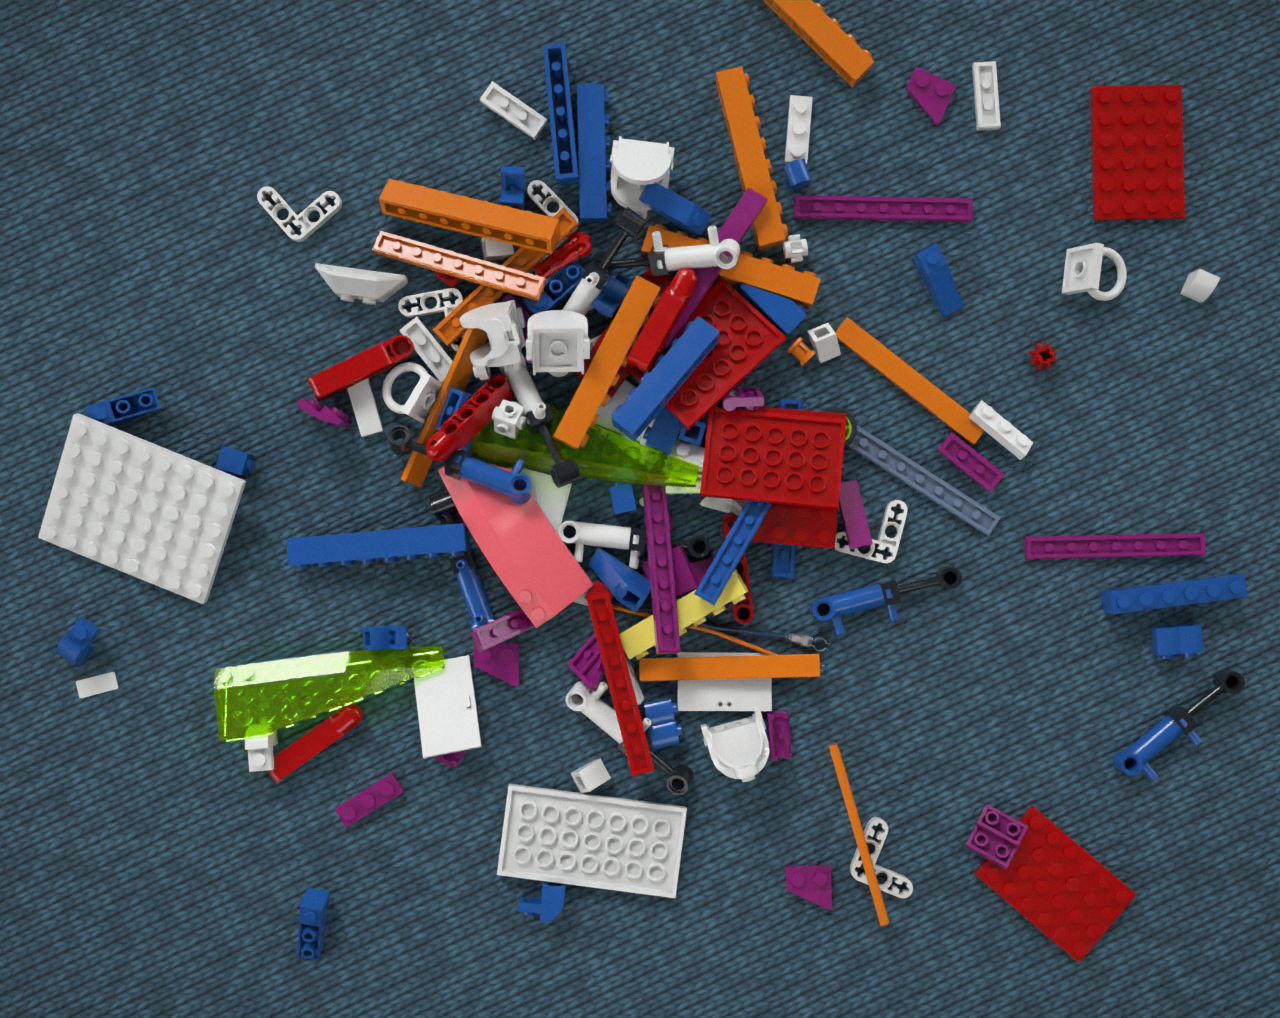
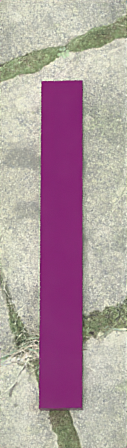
[664,187,768,351]
[794,195,973,222]
[641,475,681,654]
[1024,533,1206,559]

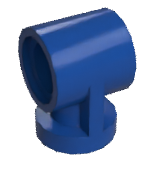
[784,159,812,190]

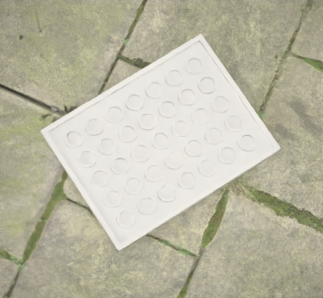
[38,413,246,604]

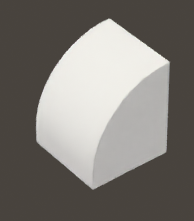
[481,238,514,261]
[1180,269,1220,303]
[808,323,841,363]
[571,758,611,793]

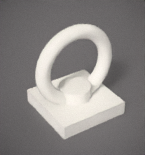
[1062,243,1127,301]
[382,362,443,425]

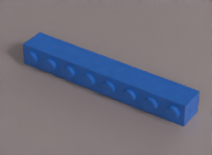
[286,523,470,569]

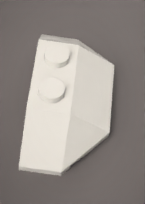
[315,263,408,305]

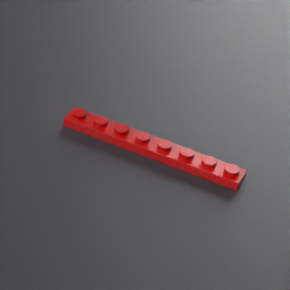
[586,592,654,776]

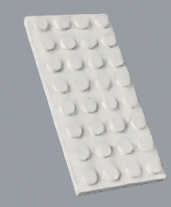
[497,784,687,898]

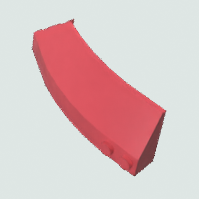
[438,464,594,628]

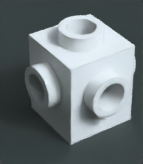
[492,399,526,439]

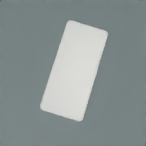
[76,672,118,698]

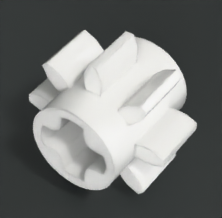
[783,234,808,263]

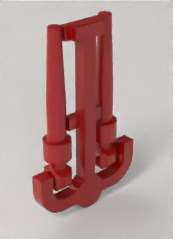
[534,231,592,278]

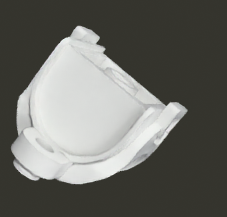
[610,136,674,219]
[460,300,526,380]
[525,310,591,377]
[700,709,769,782]

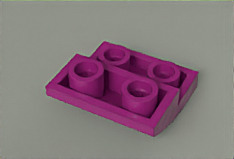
[296,398,352,428]
[965,804,1029,870]

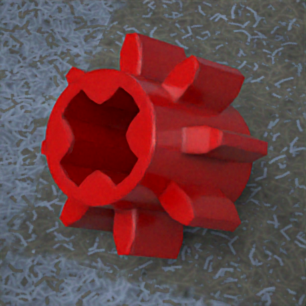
[1028,343,1058,370]

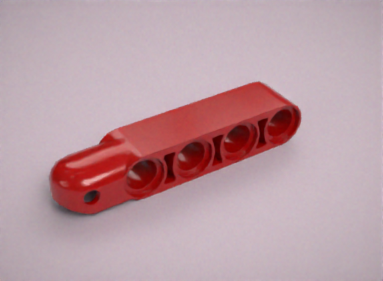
[627,268,698,373]
[307,335,414,401]
[426,374,514,462]
[722,513,754,624]
[267,704,363,783]

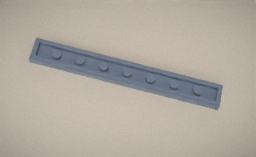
[848,425,1001,536]

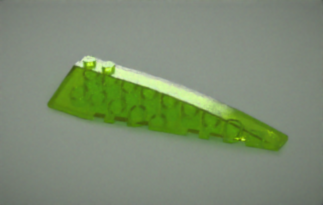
[472,394,699,488]
[214,646,445,742]

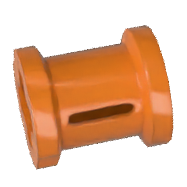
[786,337,816,366]

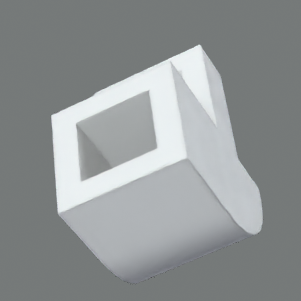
[245,722,278,772]

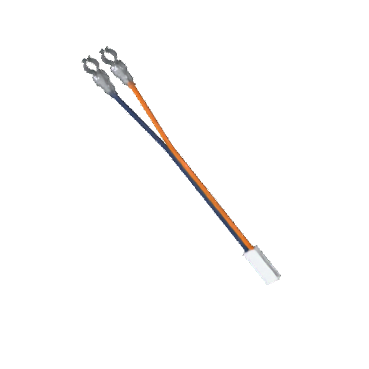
[573,590,830,672]

